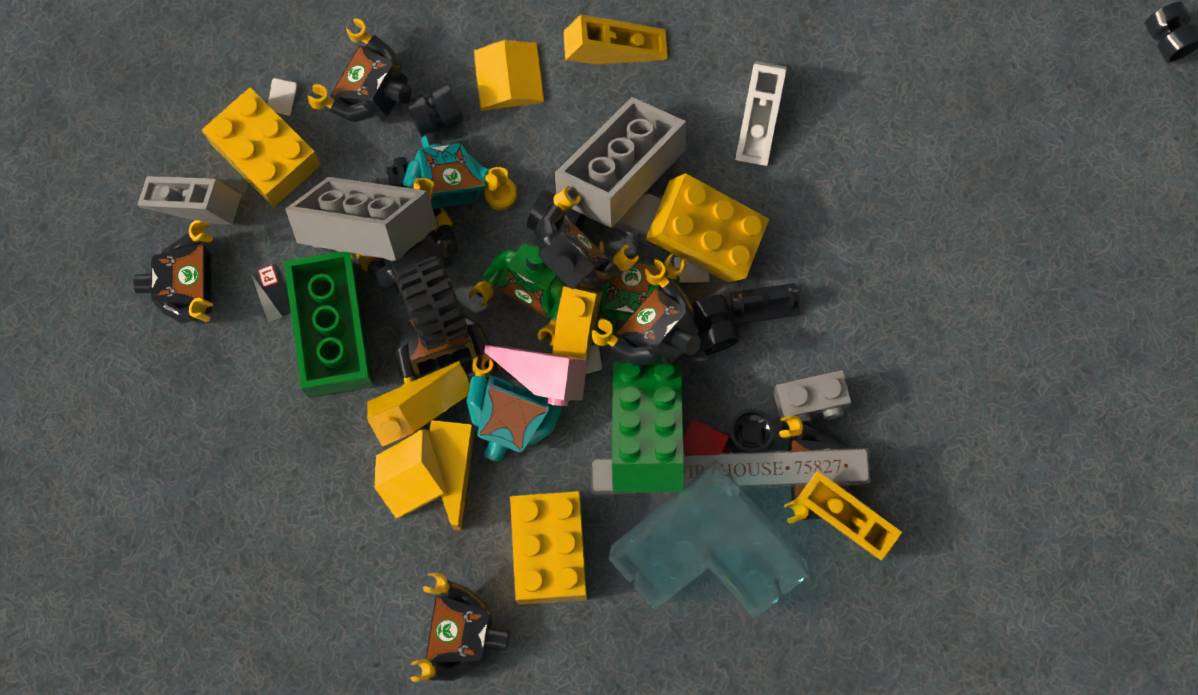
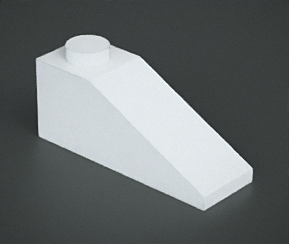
[735,61,787,166]

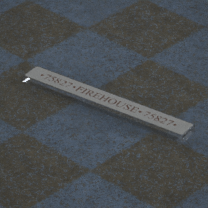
[591,448,870,495]

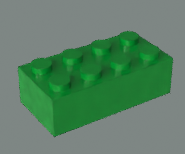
[284,252,374,398]
[612,362,683,492]

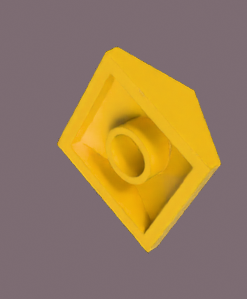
[474,40,544,111]
[374,429,448,518]

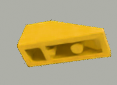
[564,15,668,64]
[552,285,602,363]
[367,361,470,447]
[427,420,475,531]
[797,471,902,561]

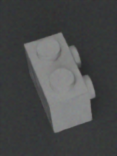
[774,370,851,426]

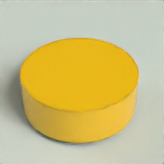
[485,179,518,211]

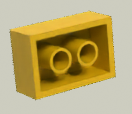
[202,88,321,208]
[646,173,769,283]
[510,491,587,605]

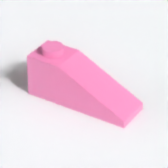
[484,345,587,406]

